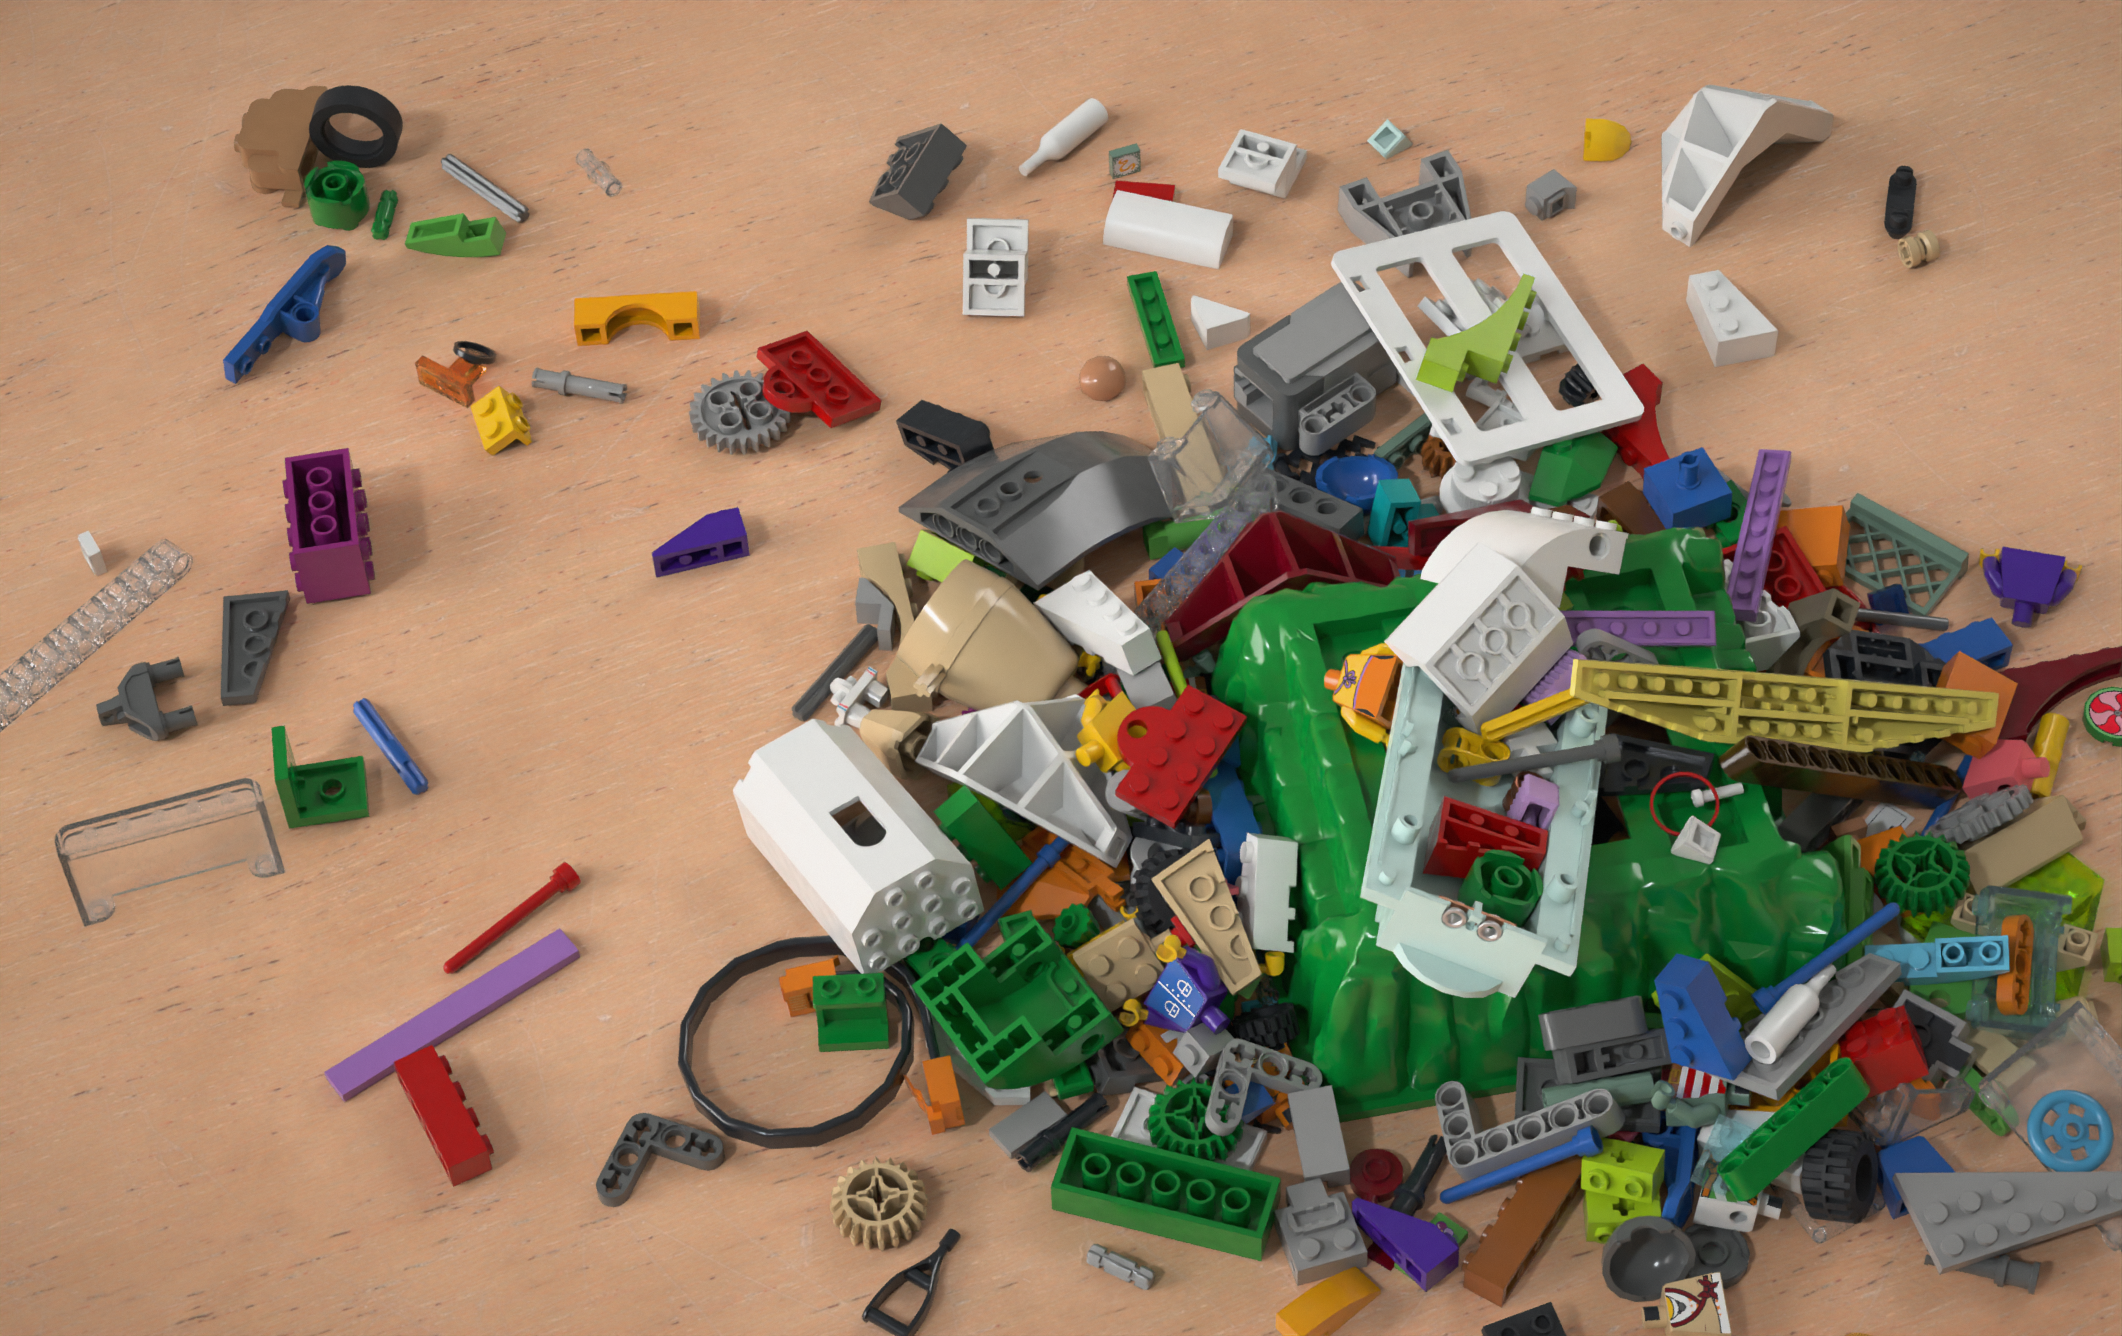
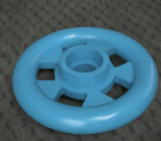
[2027,1090,2114,1172]

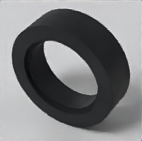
[309,85,403,168]

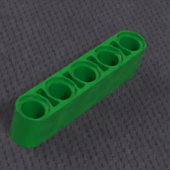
[1717,1057,1870,1202]

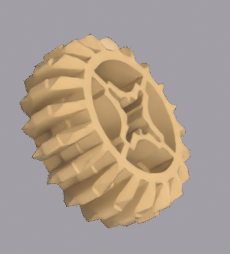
[830,1156,928,1252]

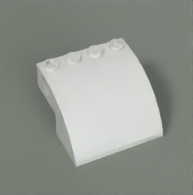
[1420,507,1629,608]

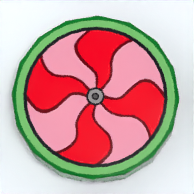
[2082,687,2122,747]

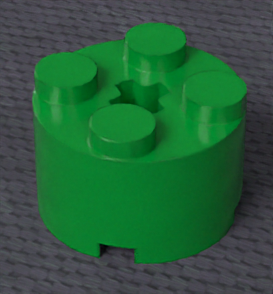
[304,161,370,231]
[1457,850,1543,929]

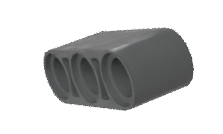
[1538,996,1648,1051]

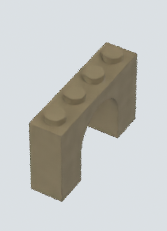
[1766,588,1861,676]

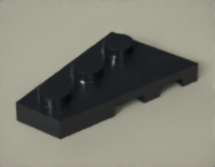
[1597,733,1715,797]
[1133,816,1220,850]

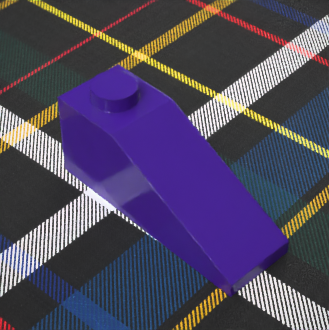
[652,507,750,578]
[1352,1197,1459,1292]

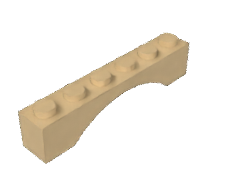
[857,542,937,712]

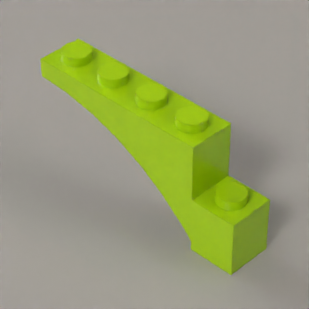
[1416,273,1537,392]

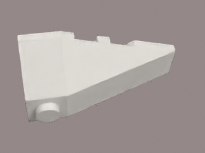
[1724,559,1800,672]

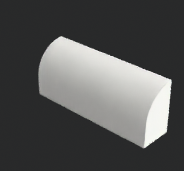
[1103,190,1233,269]

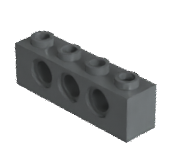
[1237,465,1364,541]

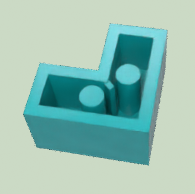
[1367,479,1439,547]

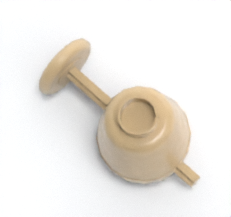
[897,558,1088,711]

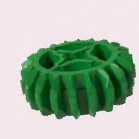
[1874,830,1970,919]
[1147,1076,1244,1162]

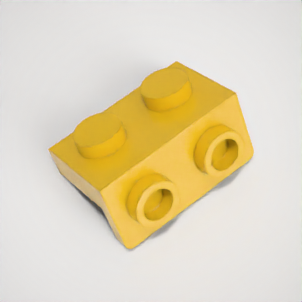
[470,386,532,456]

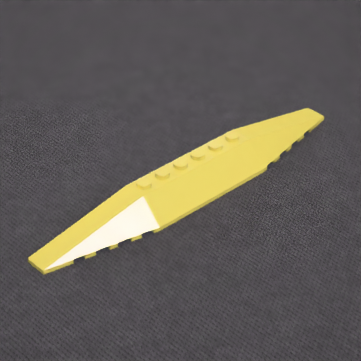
[1570,659,1999,752]

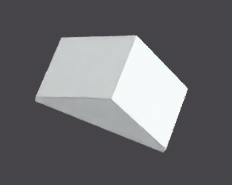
[1191,295,1250,350]

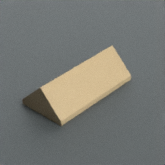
[1938,795,2083,899]

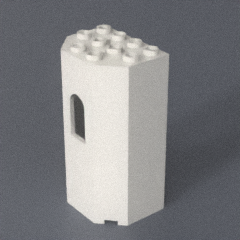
[733,719,984,974]

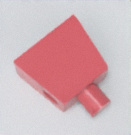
[1962,739,2050,800]

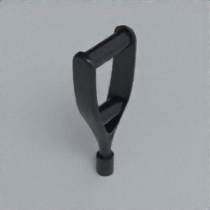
[862,1228,961,1336]

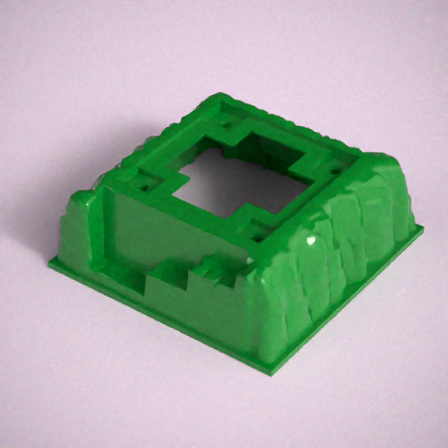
[1206,527,1861,1123]

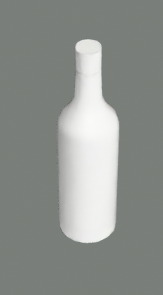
[1019,98,1108,176]
[1745,964,1836,1064]

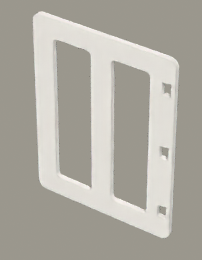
[1331,211,1644,466]

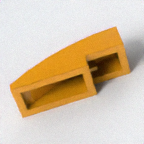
[1276,1266,1381,1336]

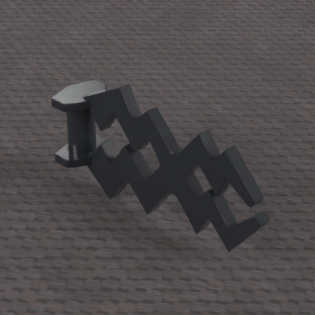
[1272,435,1380,489]

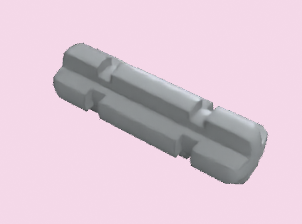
[1086,1244,1155,1290]

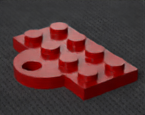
[756,331,882,428]
[1115,685,1247,829]

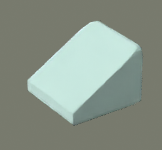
[1367,119,1413,159]

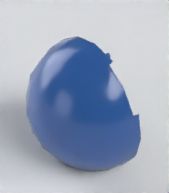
[1315,454,1398,517]

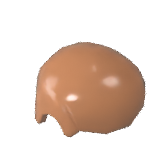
[1079,356,1126,401]

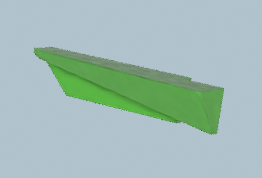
[1822,835,1874,1008]

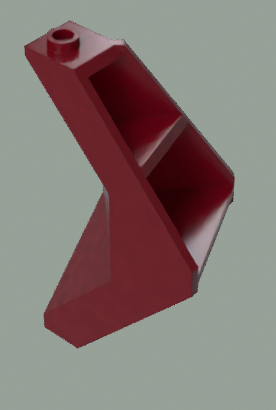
[1165,510,1400,662]

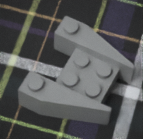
[1338,150,1472,278]

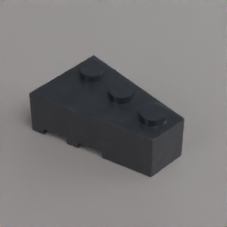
[896,400,994,473]

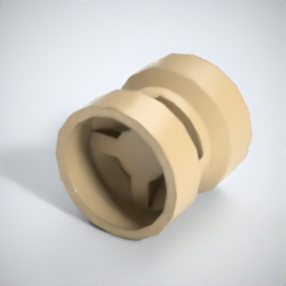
[1897,230,1940,268]

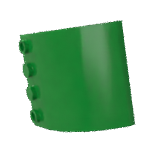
[911,918,1125,1089]

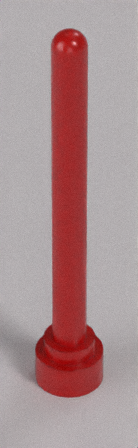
[443,862,581,974]

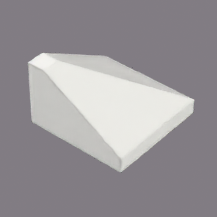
[1671,816,1721,864]

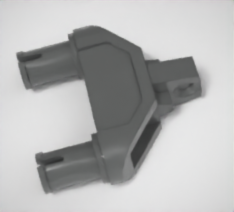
[96,656,198,741]

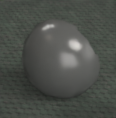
[1601,1215,1696,1302]

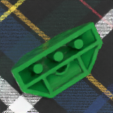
[1528,431,1618,507]

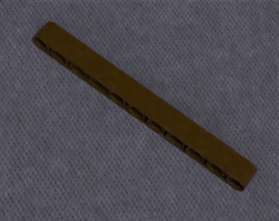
[1719,735,1963,810]

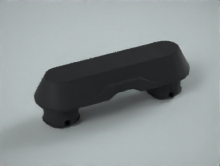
[1884,166,1917,239]

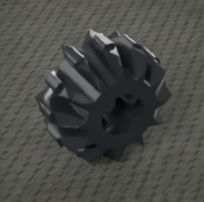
[1558,363,1600,407]

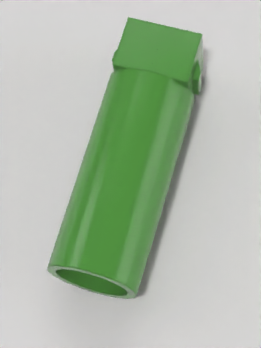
[1142,507,1240,560]

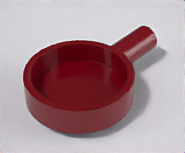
[1350,1149,1403,1204]

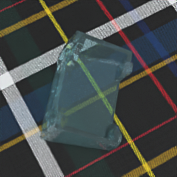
[1966,885,2072,1044]

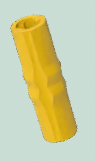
[2030,713,2070,800]

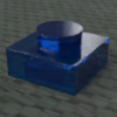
[1867,584,1909,626]

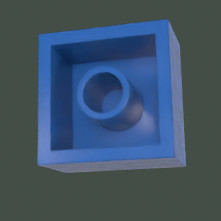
[1643,447,1732,529]

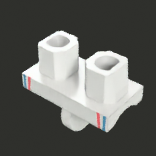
[830,666,889,729]

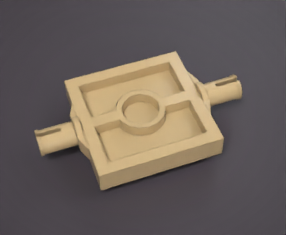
[1073,918,1172,1012]

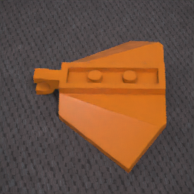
[997,826,1130,920]

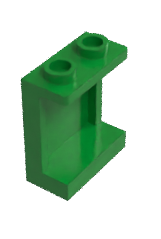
[813,973,889,1052]

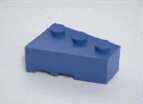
[1654,953,1753,1081]

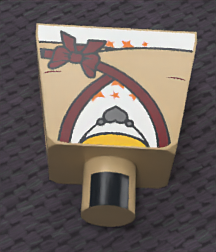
[1641,1272,1732,1336]

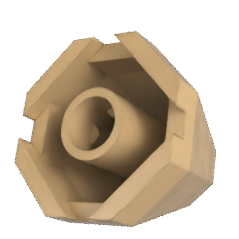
[859,709,940,780]

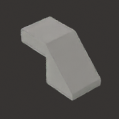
[855,578,896,651]

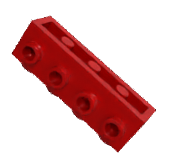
[393,1045,494,1187]

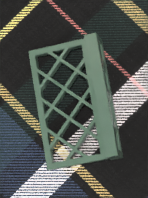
[1845,493,1969,616]

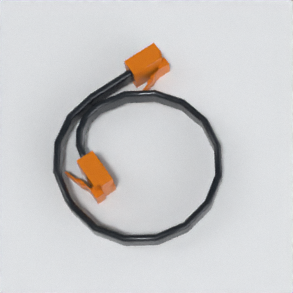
[678,935,965,1149]

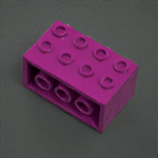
[282,448,375,604]

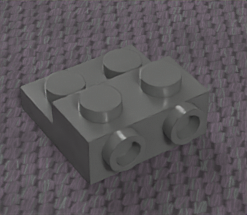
[1085,1019,1163,1096]

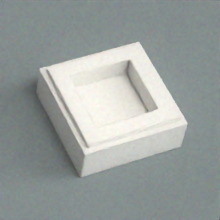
[78,531,107,576]

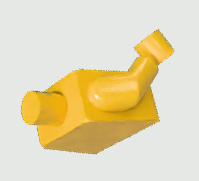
[1075,689,1147,774]

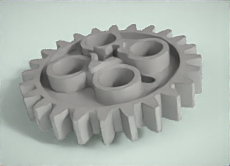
[689,370,791,455]
[1924,784,2033,844]

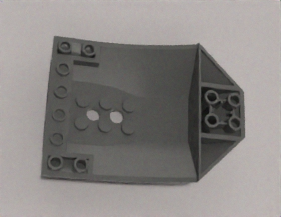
[898,431,1175,591]

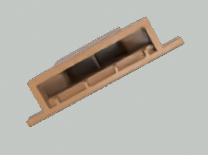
[234,86,330,208]

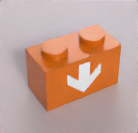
[1125,1019,1191,1087]

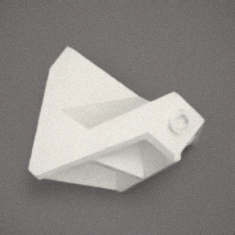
[1661,84,1834,247]
[915,694,1132,868]

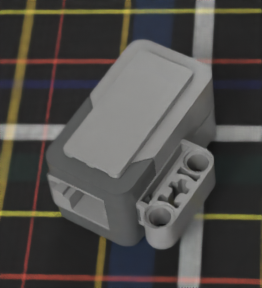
[1234,282,1398,456]

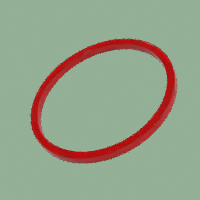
[1650,772,1719,837]

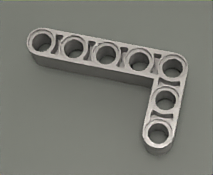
[1435,1081,1625,1182]

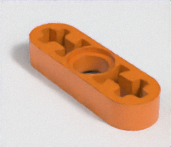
[1996,914,2034,1016]

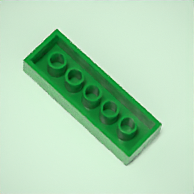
[1051,1127,1281,1261]

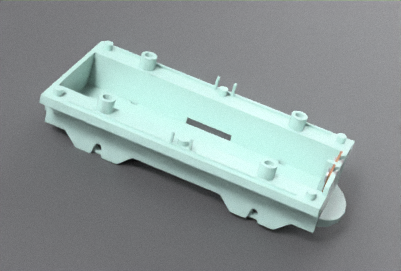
[1360,662,1608,998]

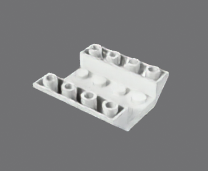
[1384,542,1573,736]

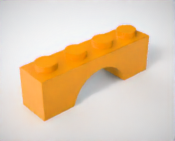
[574,291,700,346]

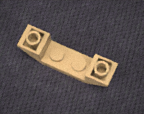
[1951,893,2099,974]

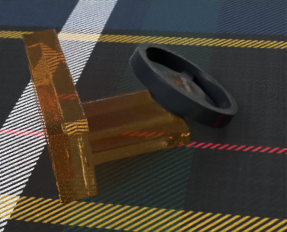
[415,341,496,408]

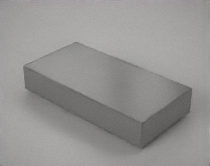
[989,1091,1067,1159]

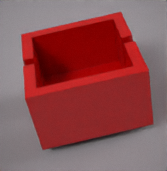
[1838,1005,1929,1100]

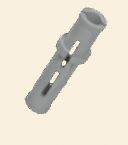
[532,368,627,404]

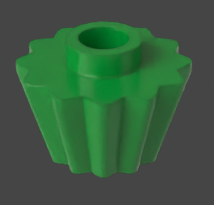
[1052,903,1101,949]

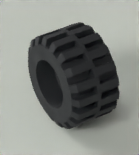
[1130,848,1191,935]
[1801,1129,1878,1224]

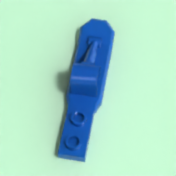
[223,245,346,384]
[1642,1111,1702,1229]

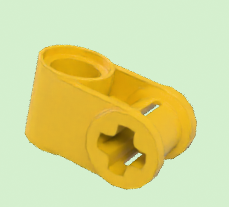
[1437,727,1510,786]

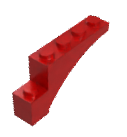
[1601,364,1670,481]

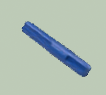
[353,698,428,795]

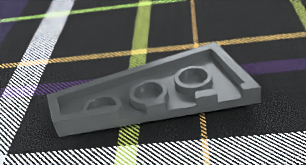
[221,590,290,706]

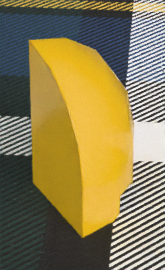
[1583,118,1632,162]

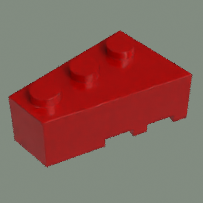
[1422,796,1548,878]

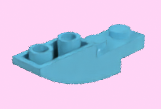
[1865,935,2010,986]

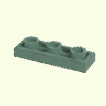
[1374,413,1432,471]

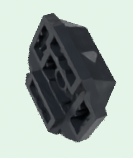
[1823,630,1946,762]

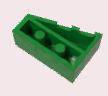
[933,785,1032,890]

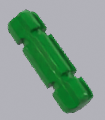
[371,190,398,240]

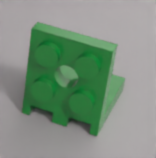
[271,725,369,829]

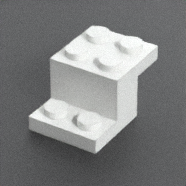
[1218,129,1307,198]
[963,218,1029,316]
[1418,278,1531,338]

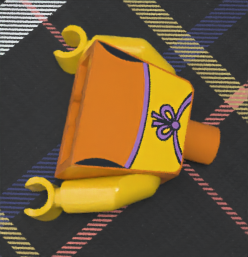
[1324,643,1403,749]

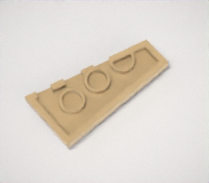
[1151,839,1262,996]

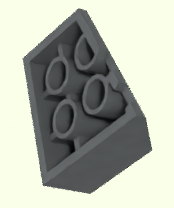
[869,123,967,220]

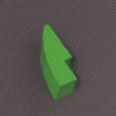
[405,213,506,257]

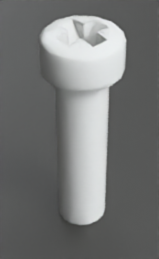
[1691,782,1744,808]

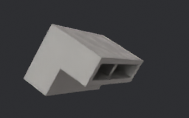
[1116,660,1177,710]
[1287,1085,1350,1188]

